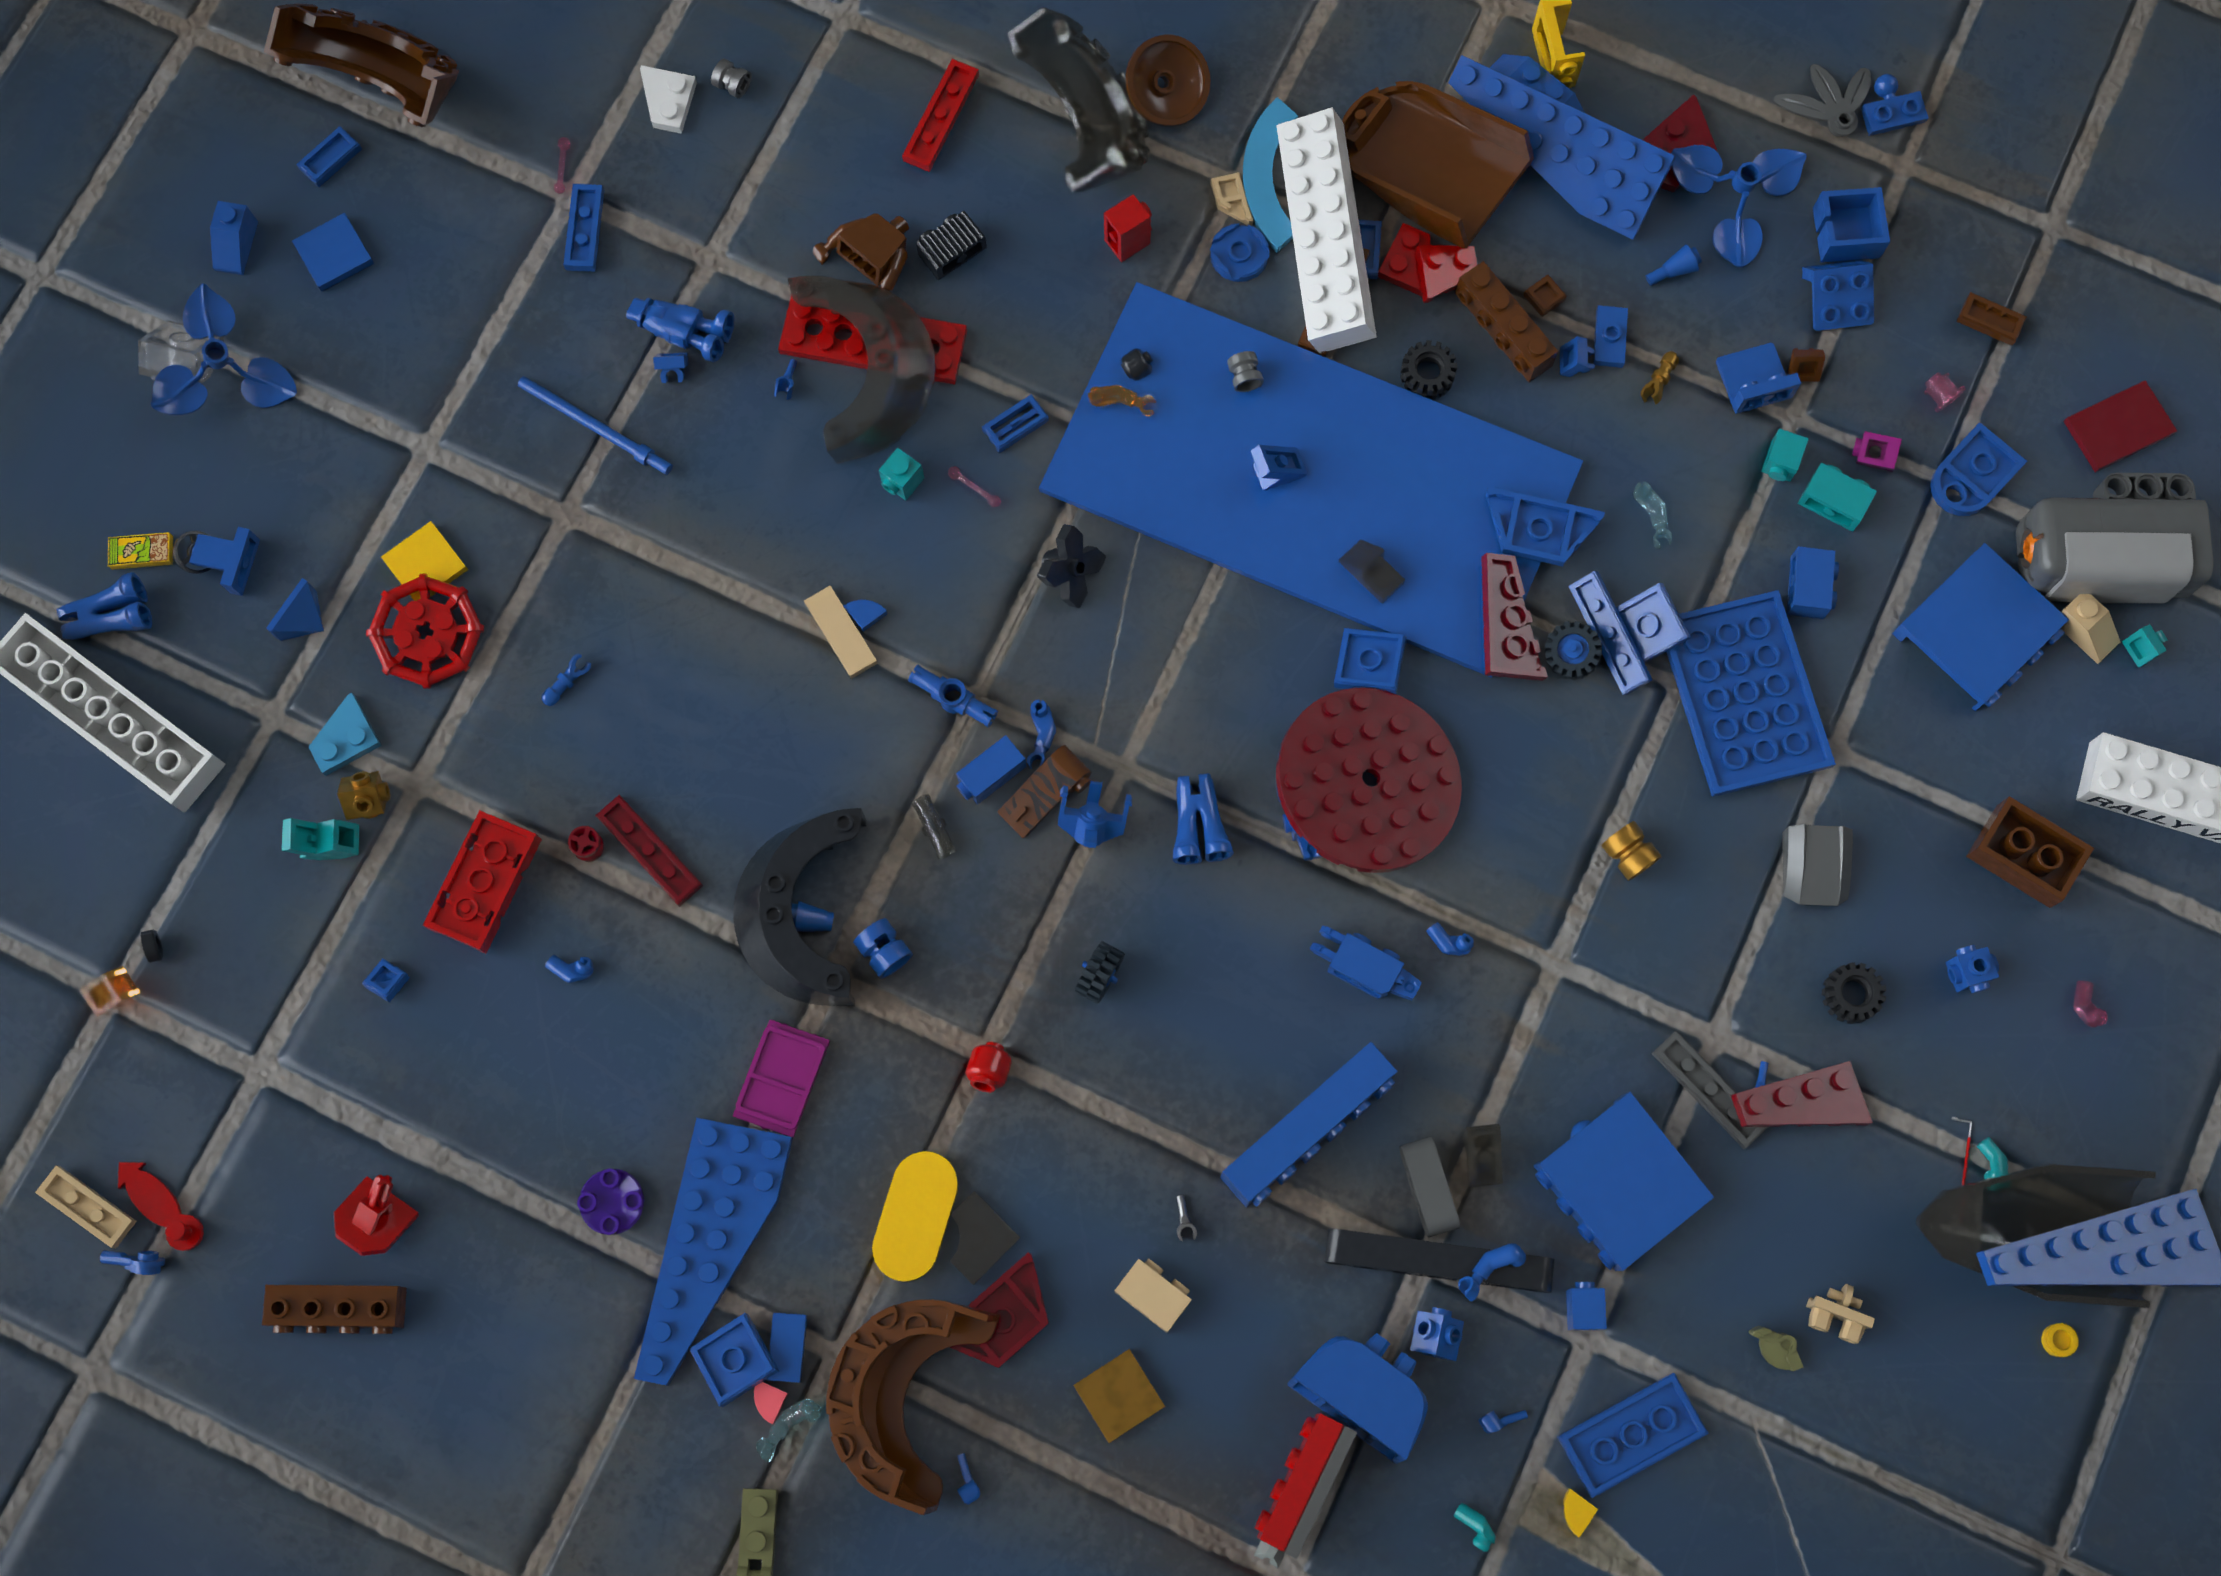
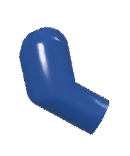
[1426,922,1474,956]
[545,955,594,983]

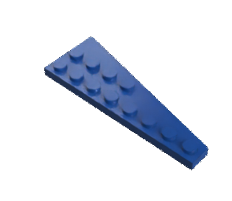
[1976,1188,2221,1287]

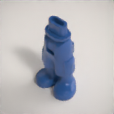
[626,298,735,362]

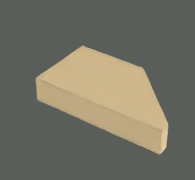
[1211,172,1253,226]

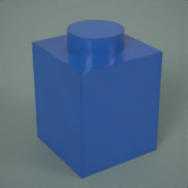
[1566,1282,1607,1330]

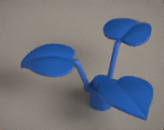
[1671,145,1806,267]
[151,284,297,415]

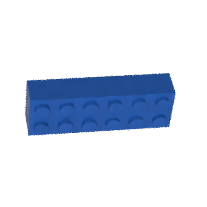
[1220,1042,1398,1208]

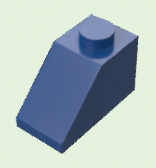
[210,201,258,275]

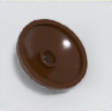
[1126,34,1210,126]

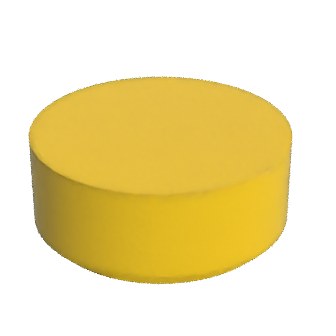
[2041,1323,2079,1357]

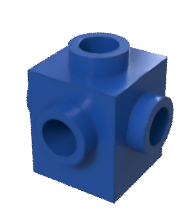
[1945,945,1999,994]
[1410,1307,1464,1361]

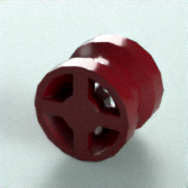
[568,826,605,862]

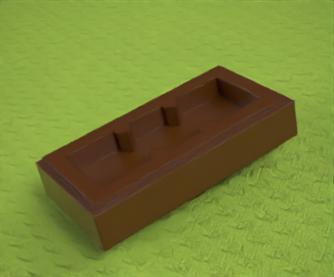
[1956,292,2027,346]

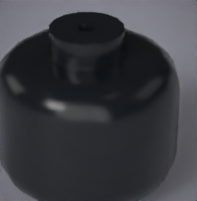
[1121,348,1153,381]

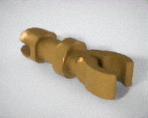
[1641,351,1679,405]

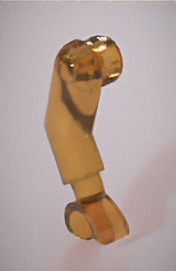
[1088,385,1156,417]

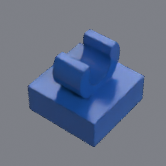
[1560,336,1595,377]
[653,352,689,383]

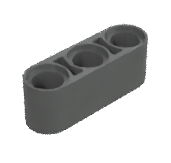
[1399,1137,1460,1238]

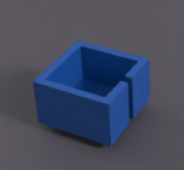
[1813,187,1890,262]

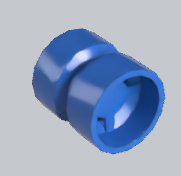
[853,918,913,979]

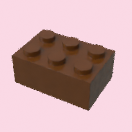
[1966,796,2094,908]

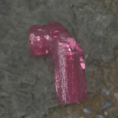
[2073,981,2108,1028]

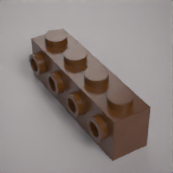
[1455,261,1558,382]
[262,1285,407,1334]

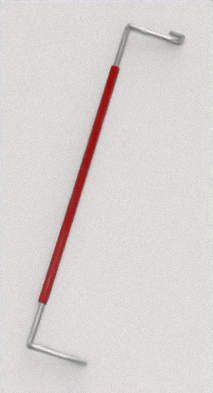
[1937,1117,1972,1240]

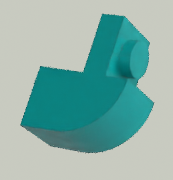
[282,818,359,860]

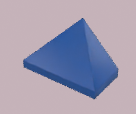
[266,578,324,641]

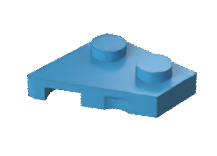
[309,693,382,776]

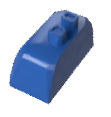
[1287,1333,1428,1464]

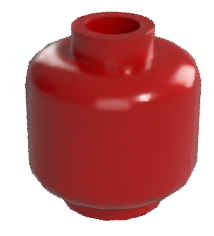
[965,1042,1012,1092]

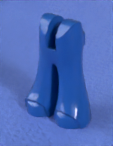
[56,572,152,640]
[1173,773,1234,865]

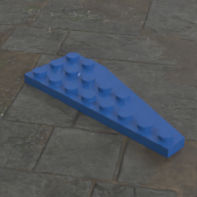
[1448,55,1676,240]
[634,1118,793,1386]

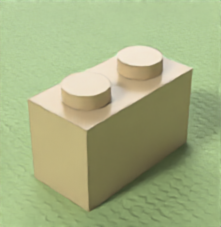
[1114,1258,1192,1333]

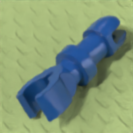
[541,654,591,706]

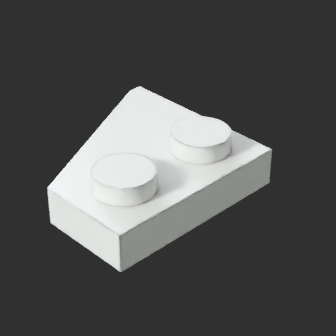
[640,65,697,134]

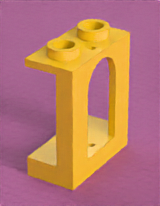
[1532,0,1585,89]

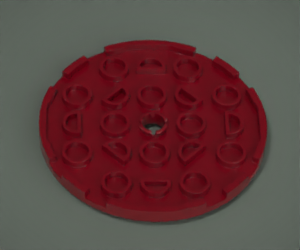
[1276,688,1462,873]

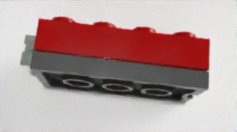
[1254,1413,1357,1568]

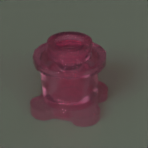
[1923,372,1966,413]

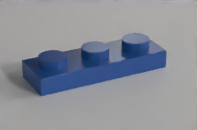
[563,184,605,272]

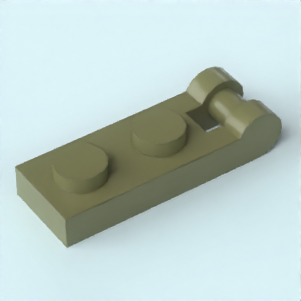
[736,1488,778,1576]

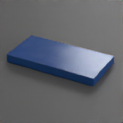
[1557,1373,1709,1498]

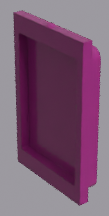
[733,1020,830,1138]

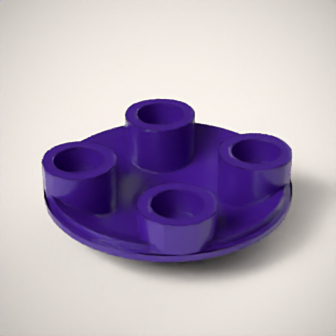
[577,1168,644,1235]

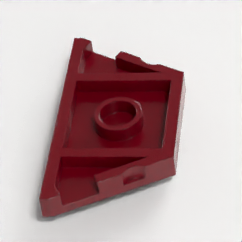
[1643,94,1717,192]
[950,1252,1049,1368]

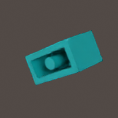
[1797,463,1877,532]

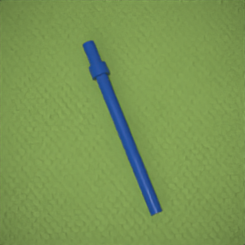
[518,376,673,475]

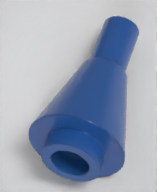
[1645,244,1702,286]

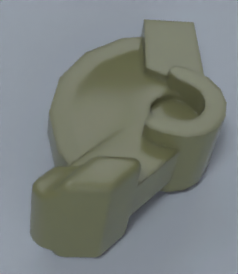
[1749,1326,1803,1371]

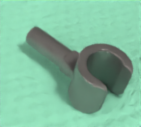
[1177,1195,1197,1242]

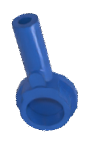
[100,1250,165,1275]

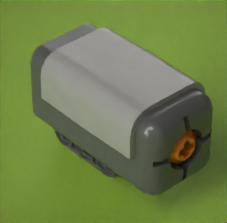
[2016,472,2214,603]

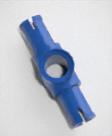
[908,664,998,728]

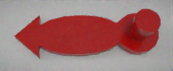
[118,1162,204,1251]

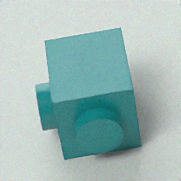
[878,447,924,501]

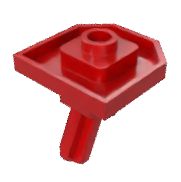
[334,1175,419,1256]

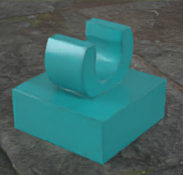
[2122,624,2168,668]

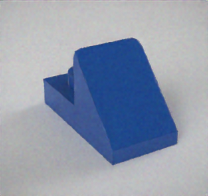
[1251,445,1308,490]

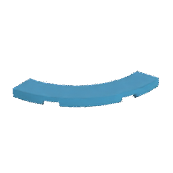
[1242,97,1298,253]

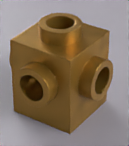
[337,771,391,820]

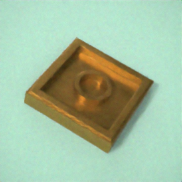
[1073,1349,1165,1443]

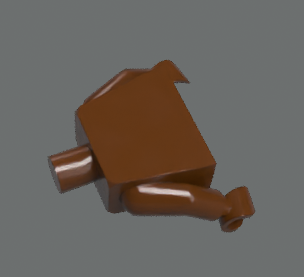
[813,213,909,310]

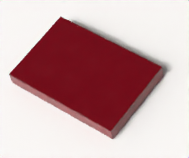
[2063,380,2177,472]

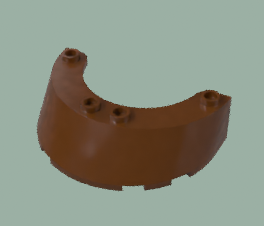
[264,4,459,127]
[826,1299,1000,1515]

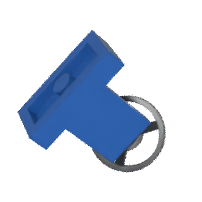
[173,527,260,596]

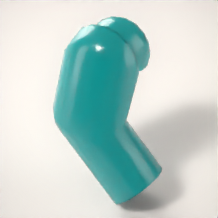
[1976,1137,2009,1188]

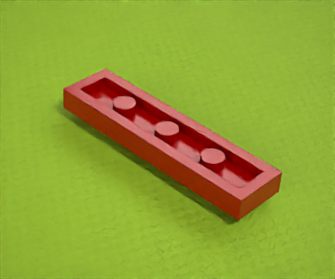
[902,59,979,172]

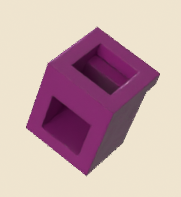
[1852,431,1902,472]

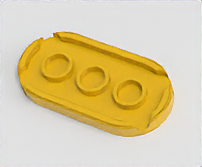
[872,1151,958,1282]

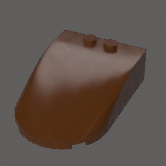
[1342,81,1534,249]

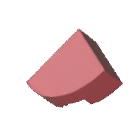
[754,1382,789,1425]

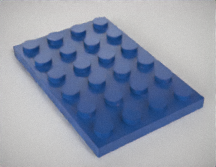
[1666,590,1836,797]

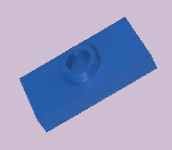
[1593,305,1628,368]

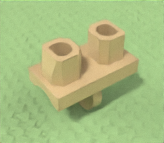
[1806,1284,1875,1344]

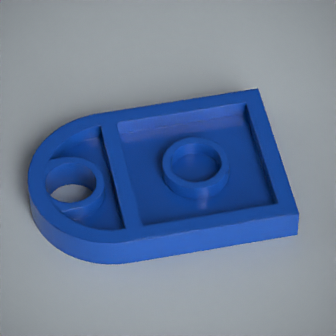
[1930,422,2027,516]

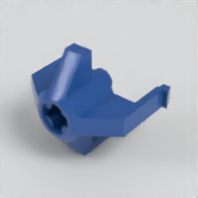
[1058,781,1132,848]

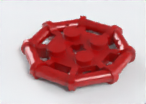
[366,573,484,689]

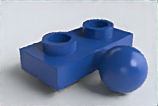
[1861,74,1928,136]

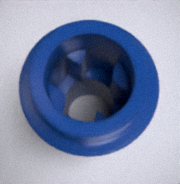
[792,901,834,932]

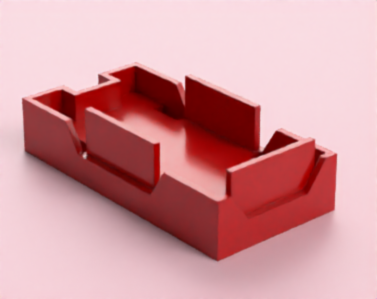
[423,810,542,954]

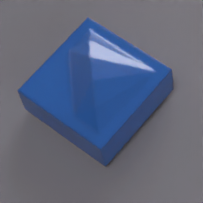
[362,958,410,1003]

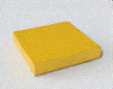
[381,521,468,601]

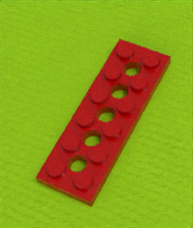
[778,295,967,385]

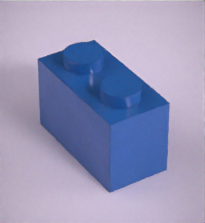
[1786,546,1839,619]

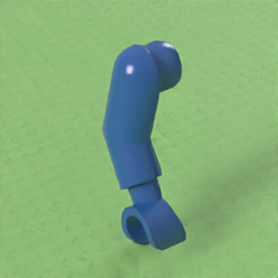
[1027,699,1056,769]
[1458,1243,1526,1301]

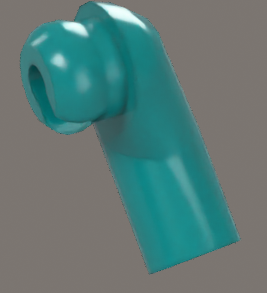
[1454,1503,1496,1552]

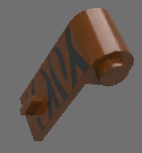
[997,745,1092,838]

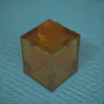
[79,966,140,1017]

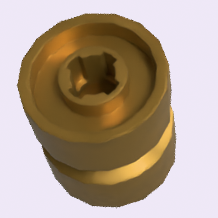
[1601,821,1662,881]

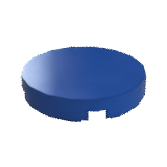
[1210,223,1269,282]

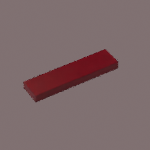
[595,795,703,907]

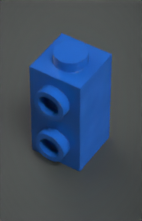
[956,735,1027,805]

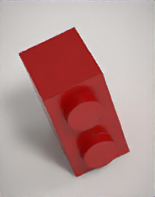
[1104,194,1152,263]

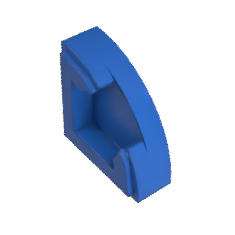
[844,600,887,632]

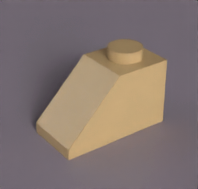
[2061,594,2121,664]

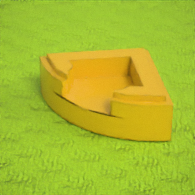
[1563,1488,1598,1538]

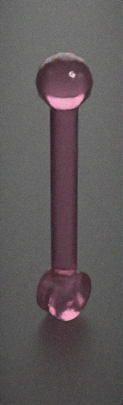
[554,137,571,194]
[948,466,1001,507]

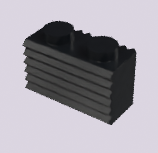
[916,211,987,280]

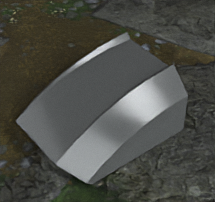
[1782,824,1853,906]

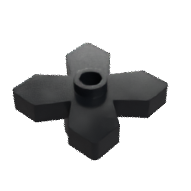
[1037,524,1106,608]

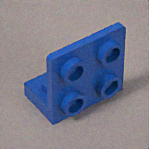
[1802,260,1874,331]
[1716,343,1802,414]

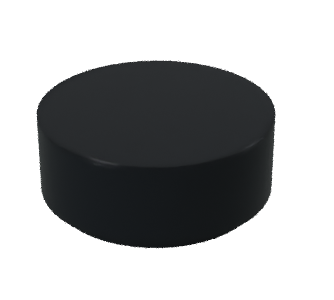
[141,929,163,963]

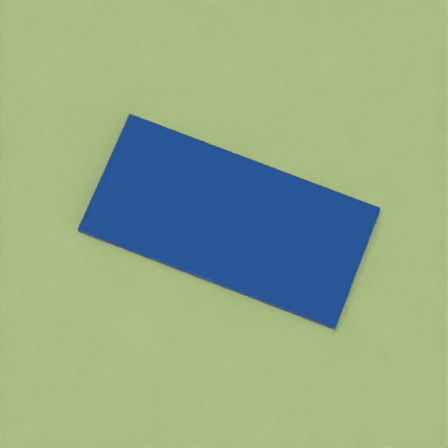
[1039,282,1583,678]

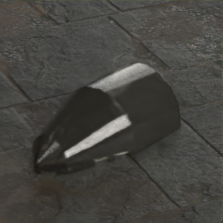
[1916,1163,2156,1308]

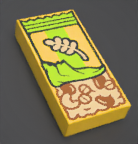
[108,532,173,570]

